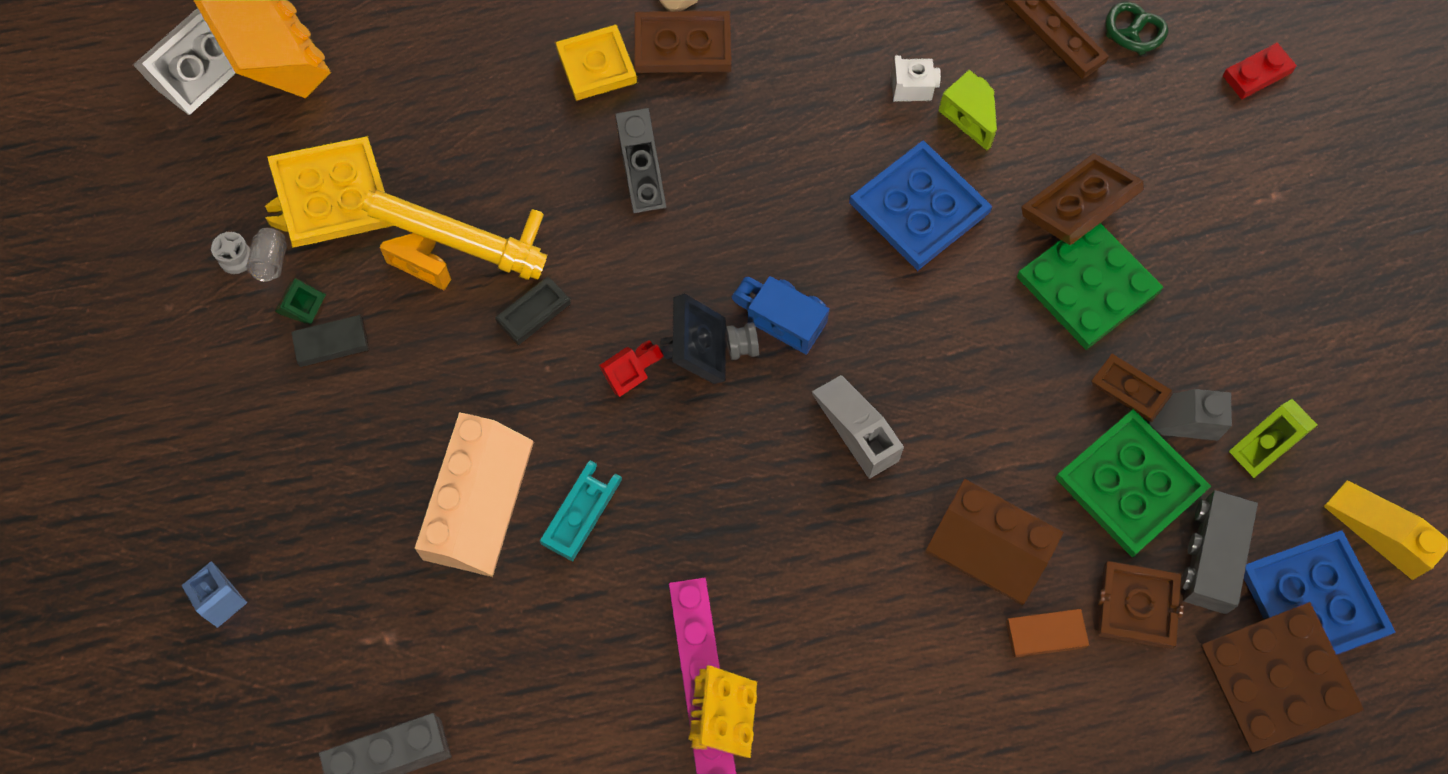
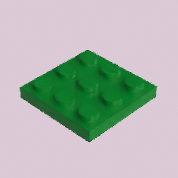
[1017,223,1164,350]
[1055,409,1211,558]

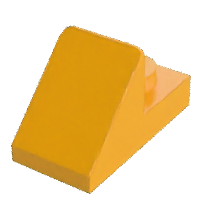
[380,233,451,290]

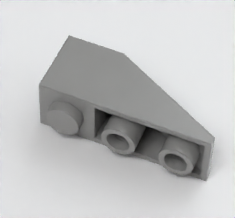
[812,375,904,479]

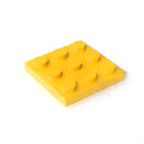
[268,136,393,248]

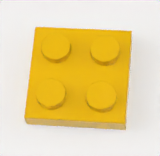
[555,25,637,101]

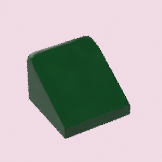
[275,278,326,325]

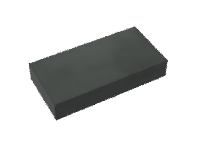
[495,276,571,346]
[291,315,369,367]

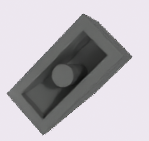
[1148,389,1232,441]

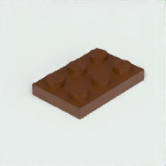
[635,11,731,73]
[1021,153,1144,245]

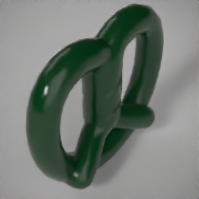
[1105,1,1168,55]

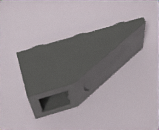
[615,108,666,213]

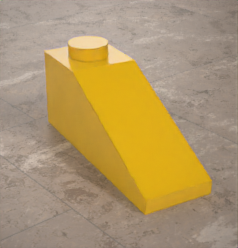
[1323,480,1448,580]

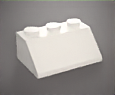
[133,8,235,115]

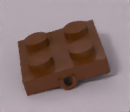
[1097,561,1184,649]

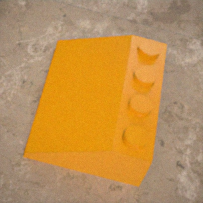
[193,0,331,98]

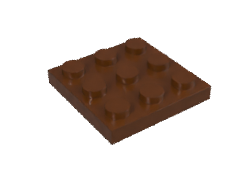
[1201,602,1364,753]

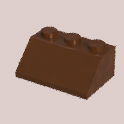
[925,479,1064,606]

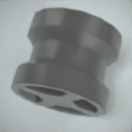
[726,322,759,360]

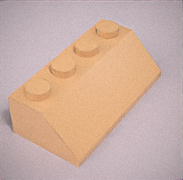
[415,412,534,577]

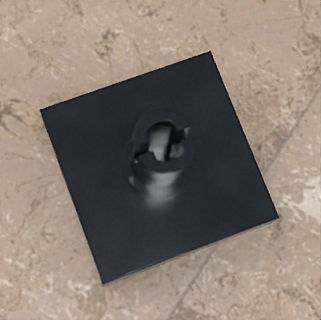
[660,293,726,384]

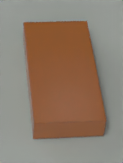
[1006,609,1089,658]

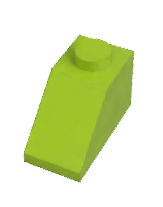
[939,70,997,150]
[1229,399,1318,478]

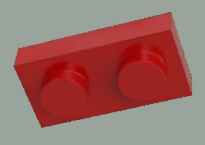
[1223,43,1297,100]

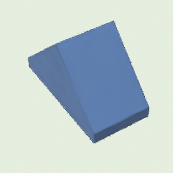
[182,561,247,628]

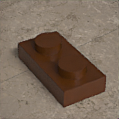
[1091,354,1173,422]

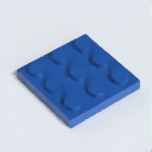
[849,140,992,271]
[1244,530,1396,655]

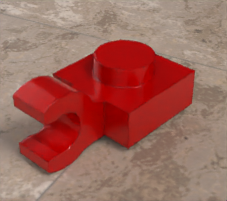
[599,340,663,397]

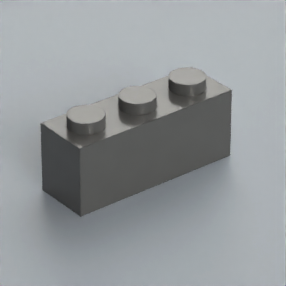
[1181,490,1258,614]
[319,713,452,774]

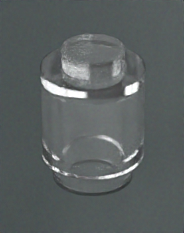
[246,228,287,281]

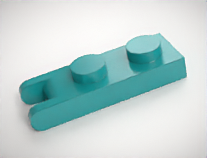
[540,460,622,562]

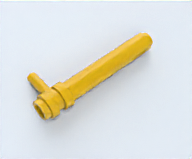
[362,190,547,280]

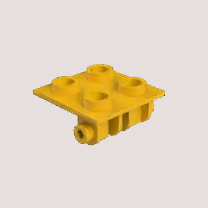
[688,665,757,758]

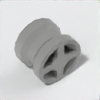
[211,232,253,274]

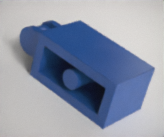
[732,276,830,355]

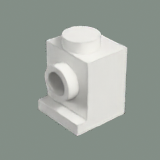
[891,56,941,101]

